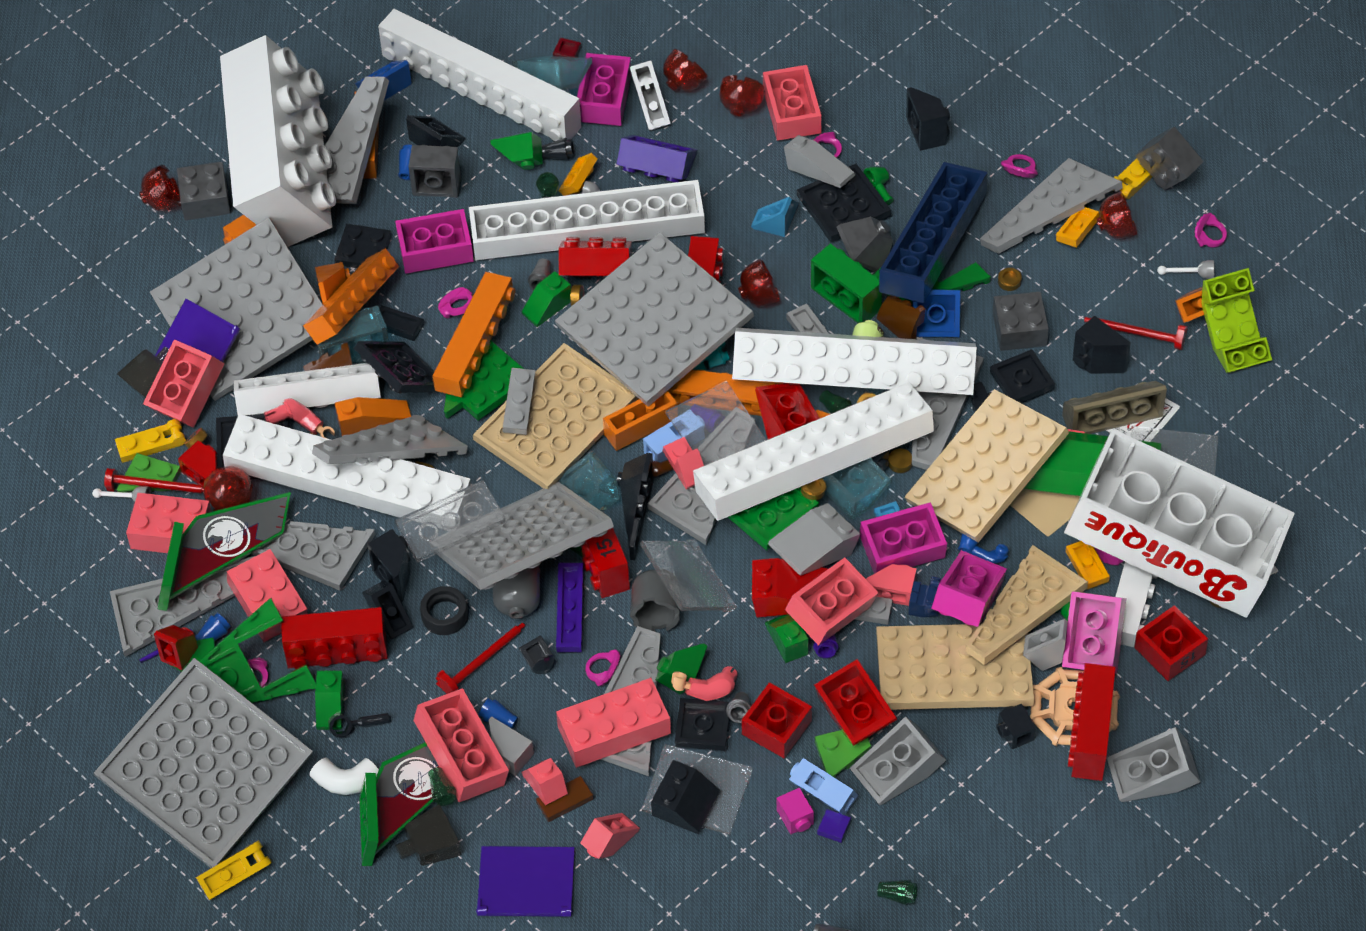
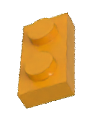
[558,153,597,196]
[1056,207,1100,248]
[1065,541,1110,590]

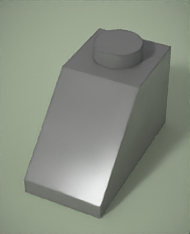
[1023,619,1068,671]
[489,717,534,776]

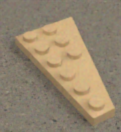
[966,545,1088,665]

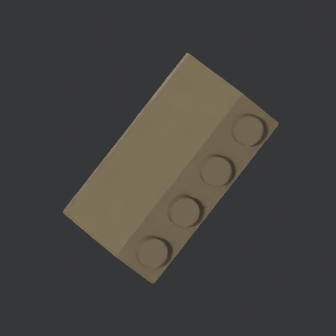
[1062,381,1167,434]

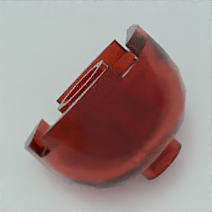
[663,49,707,92]
[719,75,765,117]
[139,164,181,211]
[1097,191,1138,239]
[738,259,781,307]
[203,466,254,511]

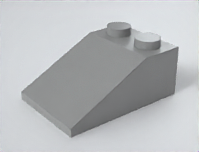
[768,503,860,576]
[850,717,946,805]
[1107,727,1200,802]

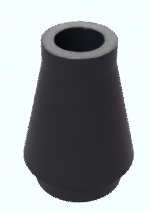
[542,138,575,160]

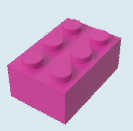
[577,53,632,126]
[395,209,474,274]
[860,502,947,574]
[931,550,1007,627]
[1062,591,1127,673]

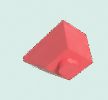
[866,564,917,606]
[522,758,568,805]
[580,813,640,859]

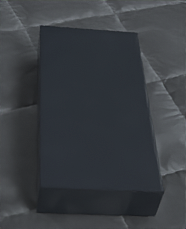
[371,305,424,341]

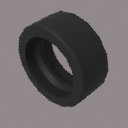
[420,586,468,635]

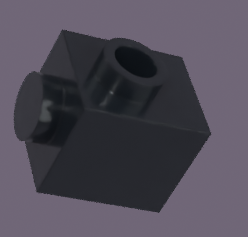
[996,703,1036,749]

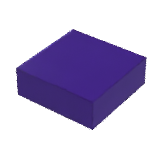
[817,809,851,843]

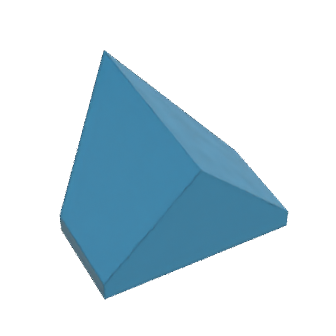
[751,197,799,237]

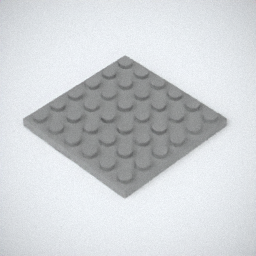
[150,218,323,401]
[555,232,754,407]
[429,482,614,590]
[94,658,313,868]

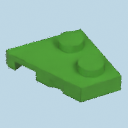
[117,453,181,492]
[815,730,871,778]

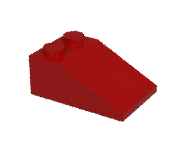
[755,383,820,440]
[752,558,828,617]
[814,659,897,746]

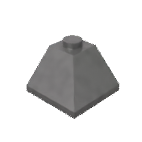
[837,217,893,272]

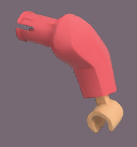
[264,398,335,438]
[671,666,738,701]

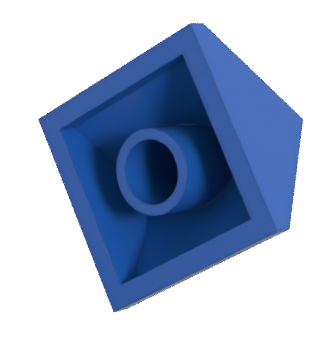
[355,60,412,100]
[912,289,960,337]

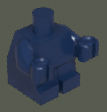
[908,576,941,618]

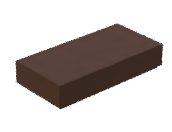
[536,776,593,822]

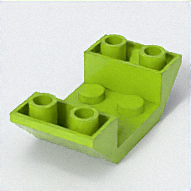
[1201,268,1272,373]

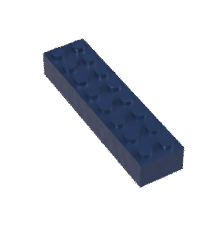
[879,162,987,303]

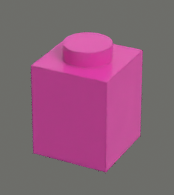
[776,788,814,834]

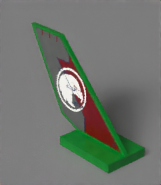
[157,492,291,611]
[359,742,450,866]

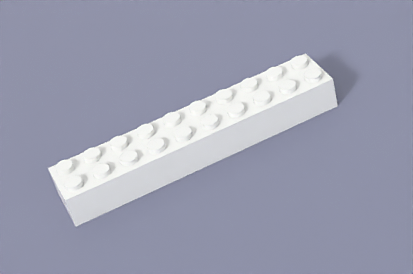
[378,9,581,141]
[469,180,705,260]
[732,328,977,395]
[693,382,934,521]
[223,414,471,532]

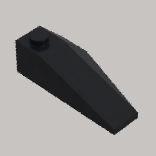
[616,453,654,561]

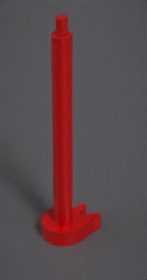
[1084,317,1188,350]
[104,468,209,493]
[435,623,525,694]

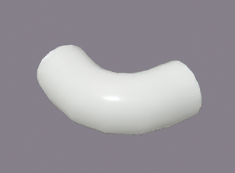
[310,758,379,795]

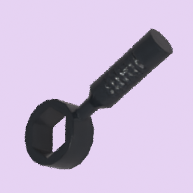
[328,713,389,737]

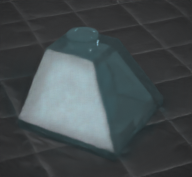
[560,451,621,512]

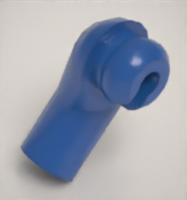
[971,544,1009,564]

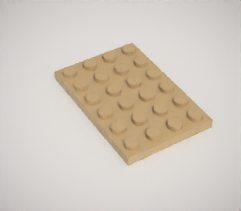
[473,343,638,489]
[905,389,1069,543]
[876,624,1034,710]

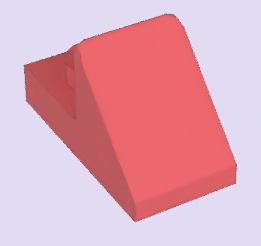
[662,437,704,490]

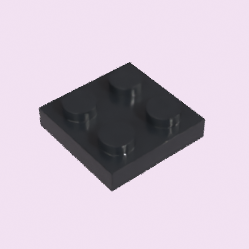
[334,223,392,268]
[990,349,1055,403]
[675,698,730,751]

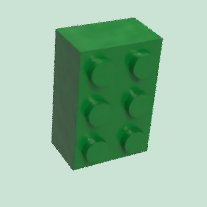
[811,243,882,323]

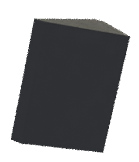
[406,115,466,147]

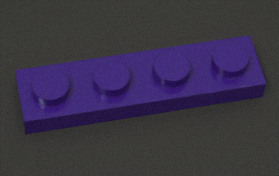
[556,563,583,652]

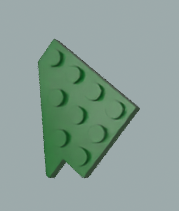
[444,340,524,420]
[728,487,819,551]

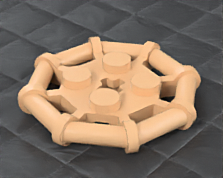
[1029,667,1120,746]

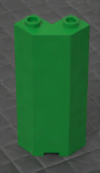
[1023,431,1162,496]

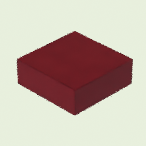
[553,38,581,64]

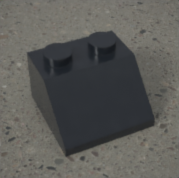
[906,87,950,151]
[1073,316,1131,374]
[368,529,411,602]
[651,760,721,835]

